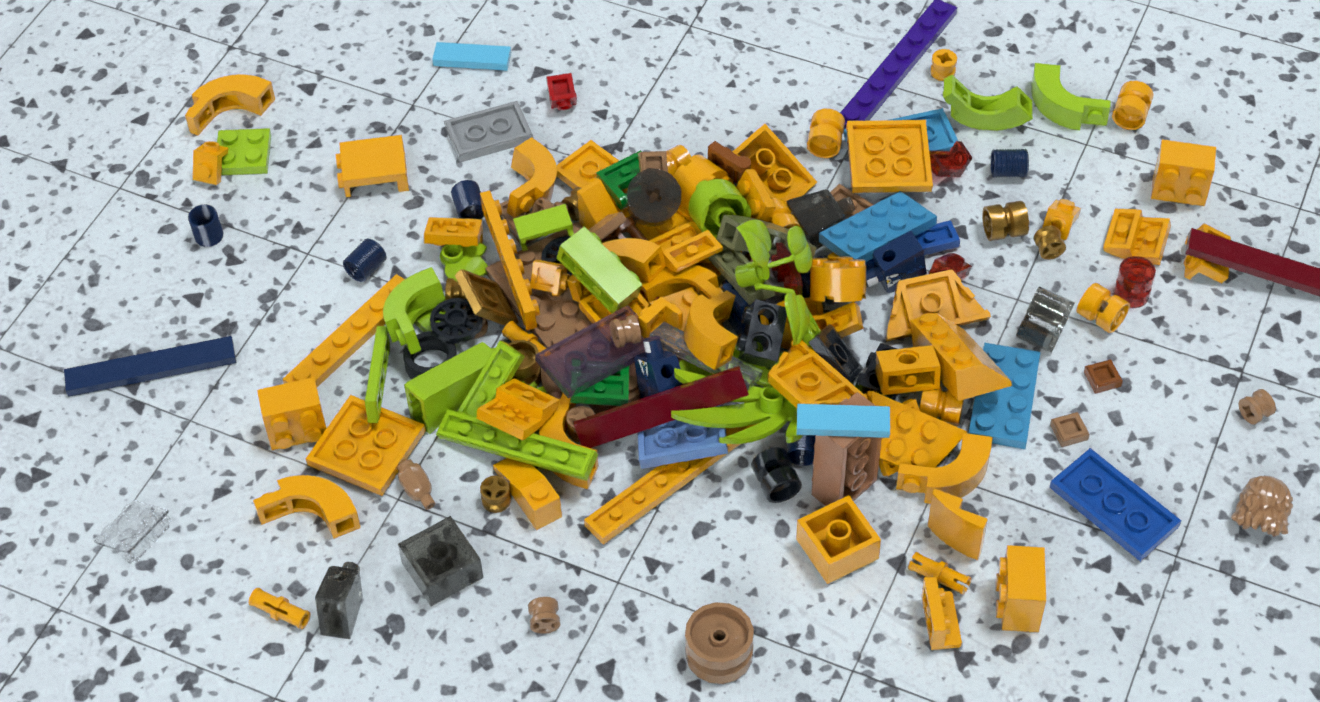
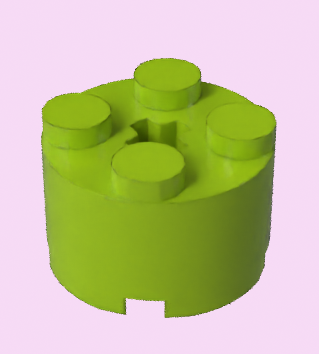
[688,179,751,239]

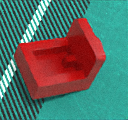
[546,73,577,110]

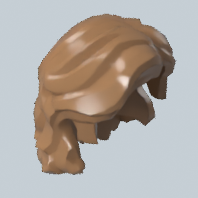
[1231,475,1293,537]

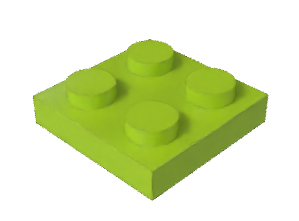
[217,128,272,175]

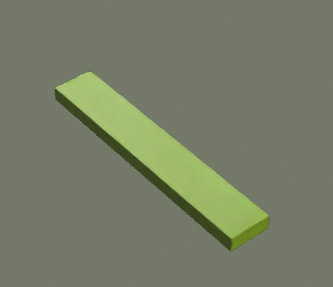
[436,409,598,481]

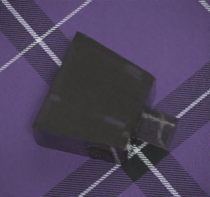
[786,189,855,250]
[315,562,363,639]

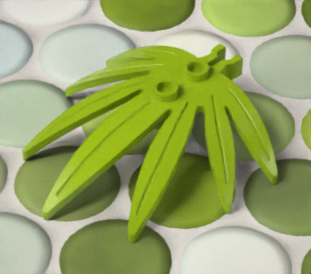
[671,342,804,444]

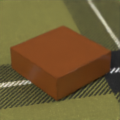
[1084,359,1123,394]

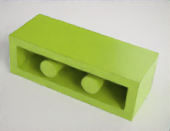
[557,226,643,316]

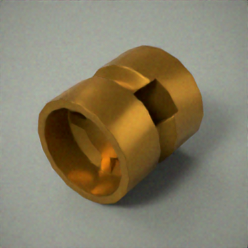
[982,201,1029,241]
[508,340,541,387]

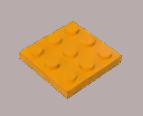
[846,120,933,193]
[305,395,426,496]

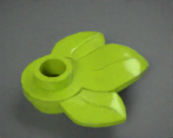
[440,243,488,281]

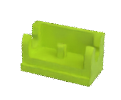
[513,204,574,251]

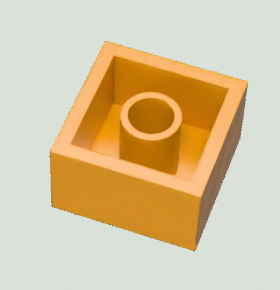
[1151,139,1216,206]
[257,377,327,450]
[796,495,881,584]
[995,545,1046,633]

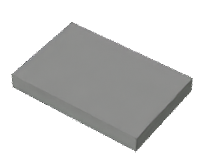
[444,101,533,162]

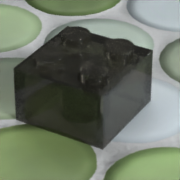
[398,516,484,606]

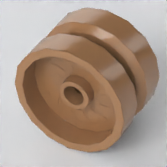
[685,602,754,684]

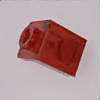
[929,141,972,177]
[929,253,972,279]

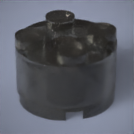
[625,168,681,227]
[1016,287,1075,353]

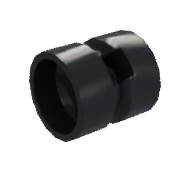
[751,447,802,503]

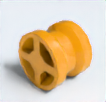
[930,49,957,81]

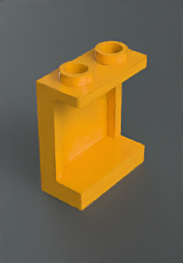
[335,135,409,197]

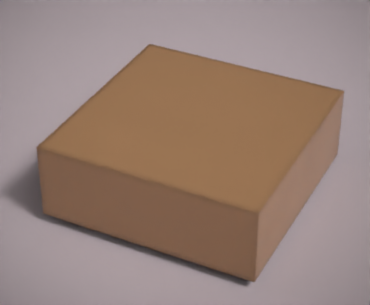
[1050,412,1090,447]

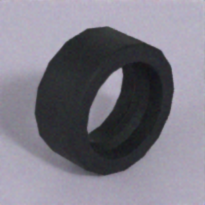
[403,331,457,379]

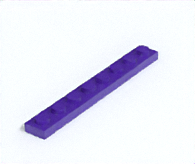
[840,0,957,129]

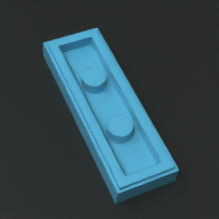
[432,42,511,71]
[797,404,890,438]

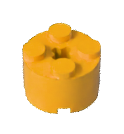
[669,155,733,211]
[810,257,866,302]

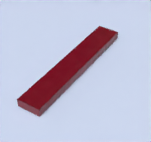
[1185,228,1320,297]
[574,366,749,448]

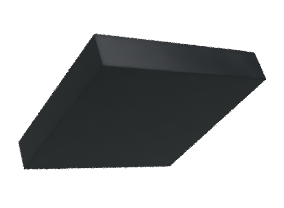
[809,324,863,383]

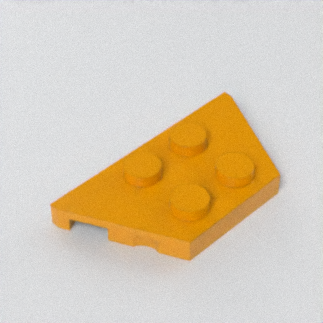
[885,270,991,342]
[768,340,868,408]
[867,391,967,468]

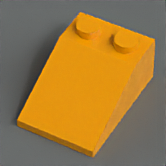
[732,124,817,208]

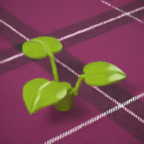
[735,220,812,345]

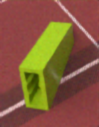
[404,342,495,434]

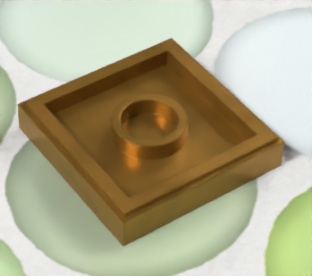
[455,269,518,326]

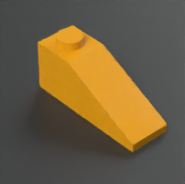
[493,458,562,531]

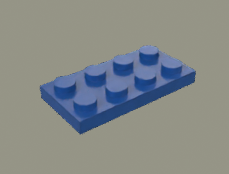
[1049,448,1182,561]

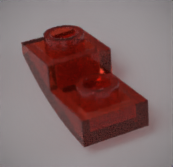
[771,243,803,295]

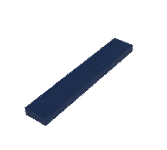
[64,336,237,397]

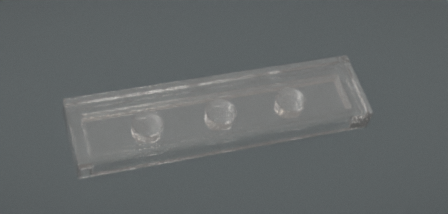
[649,322,763,390]

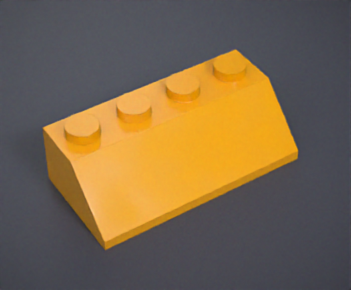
[910,313,1012,401]

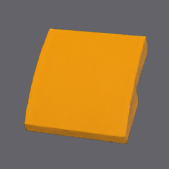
[1103,208,1171,265]
[649,220,723,272]
[477,378,560,441]
[928,489,988,560]

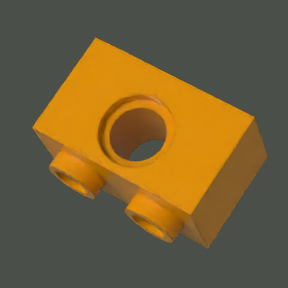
[876,345,940,395]

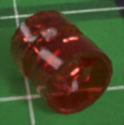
[1114,256,1156,308]

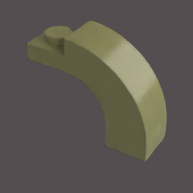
[717,215,817,273]

